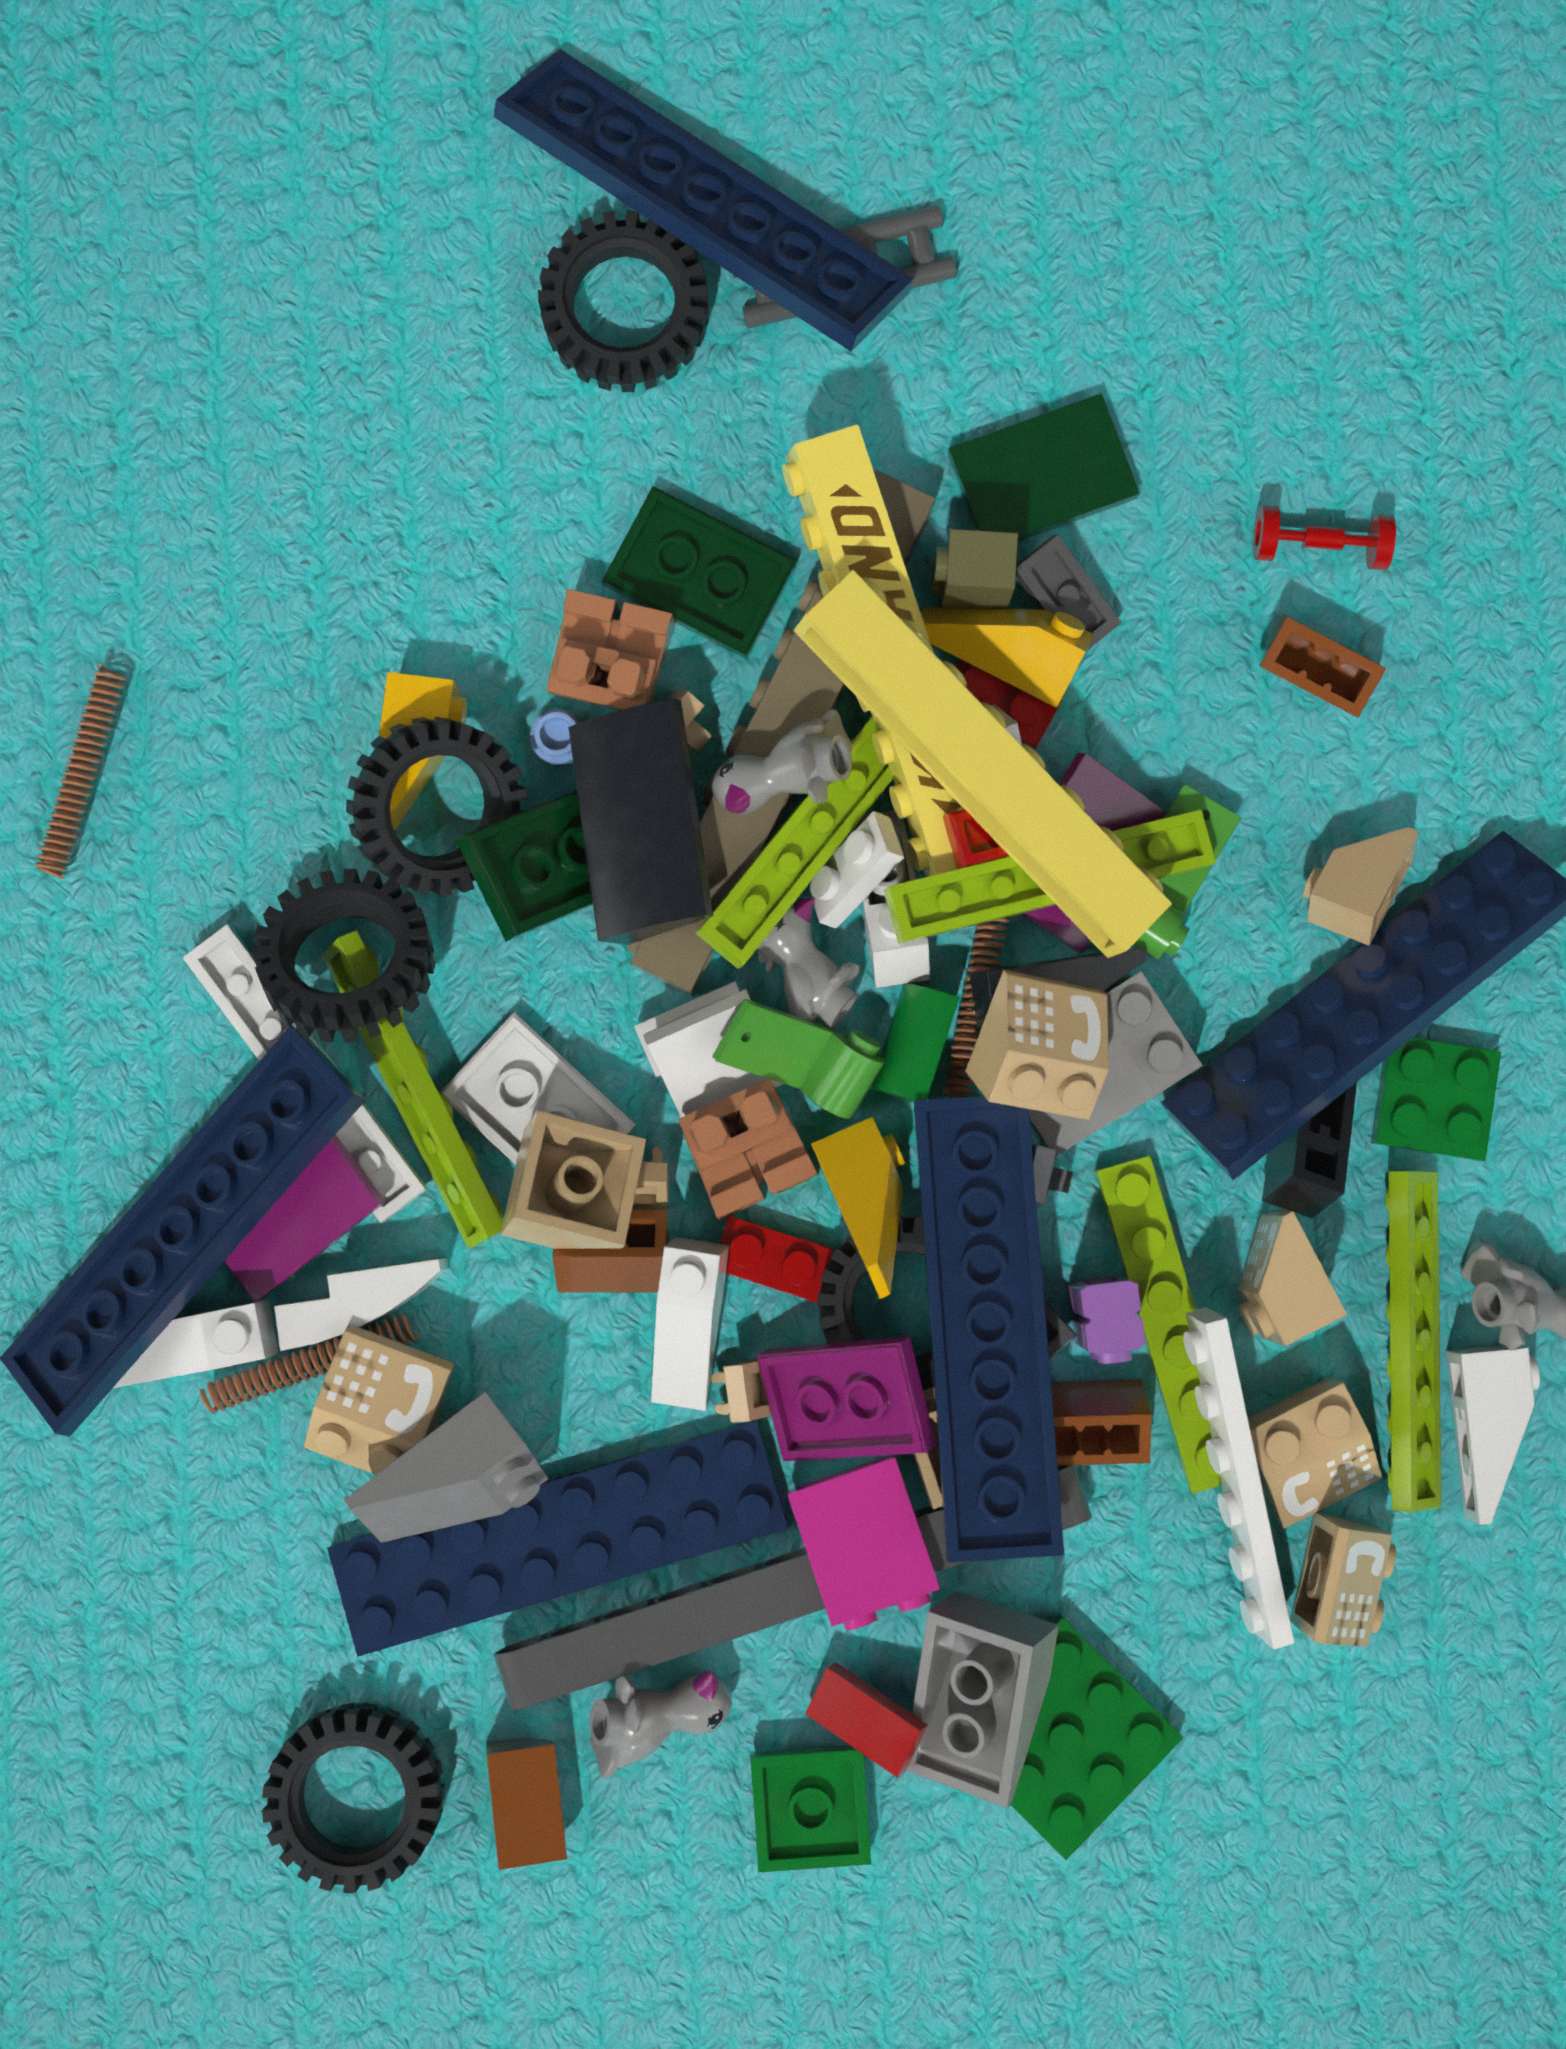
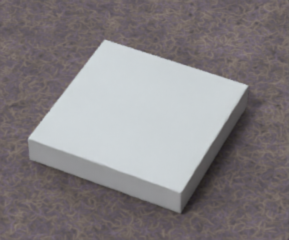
[643,989,783,1117]

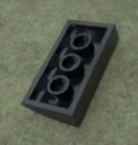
[568,699,713,945]

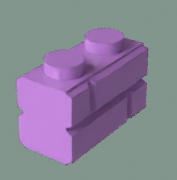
[1067,1276,1146,1364]

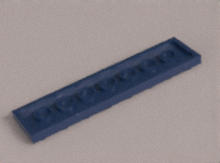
[493,49,913,352]
[1161,831,1566,1180]
[0,1025,366,1437]
[914,1096,1065,1563]
[327,1419,788,1657]

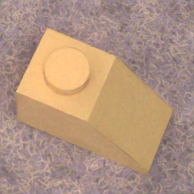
[1303,827,1419,946]

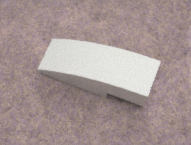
[274,1258,448,1351]

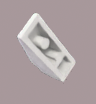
[651,1237,730,1411]
[113,1299,279,1388]
[1446,1345,1540,1525]

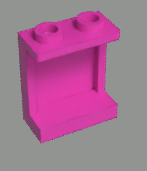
[787,1455,940,1631]

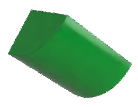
[870,984,960,1104]

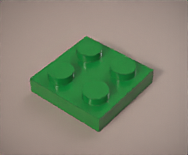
[1370,1037,1501,1161]
[750,1745,871,1873]

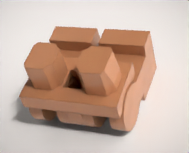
[546,589,675,710]
[678,1079,818,1220]

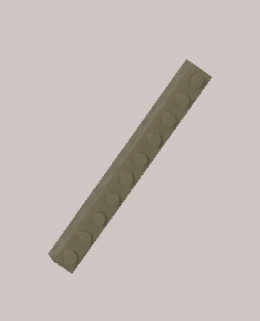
[627,470,935,997]

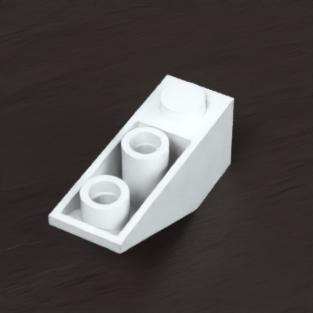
[850,810,930,988]

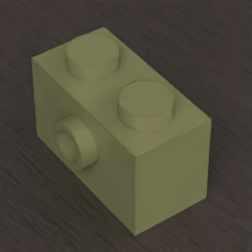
[931,529,1018,609]

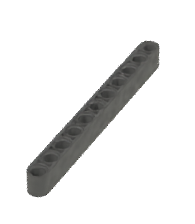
[493,1465,1092,1710]

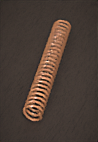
[34,662,128,879]
[942,917,1010,1098]
[199,1313,420,1414]

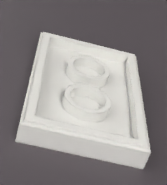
[441,1013,636,1165]

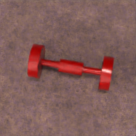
[1253,505,1396,571]

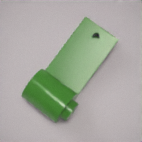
[1132,784,1242,960]
[712,999,885,1119]

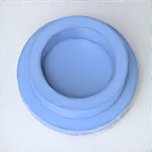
[530,709,580,765]

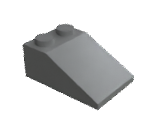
[1029,971,1203,1156]
[344,1392,548,1543]
[906,1591,1059,1808]

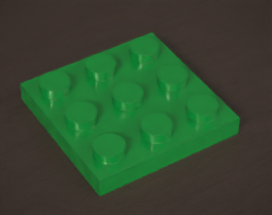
[1011,1614,1184,1860]

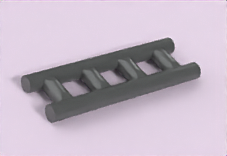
[733,205,956,329]

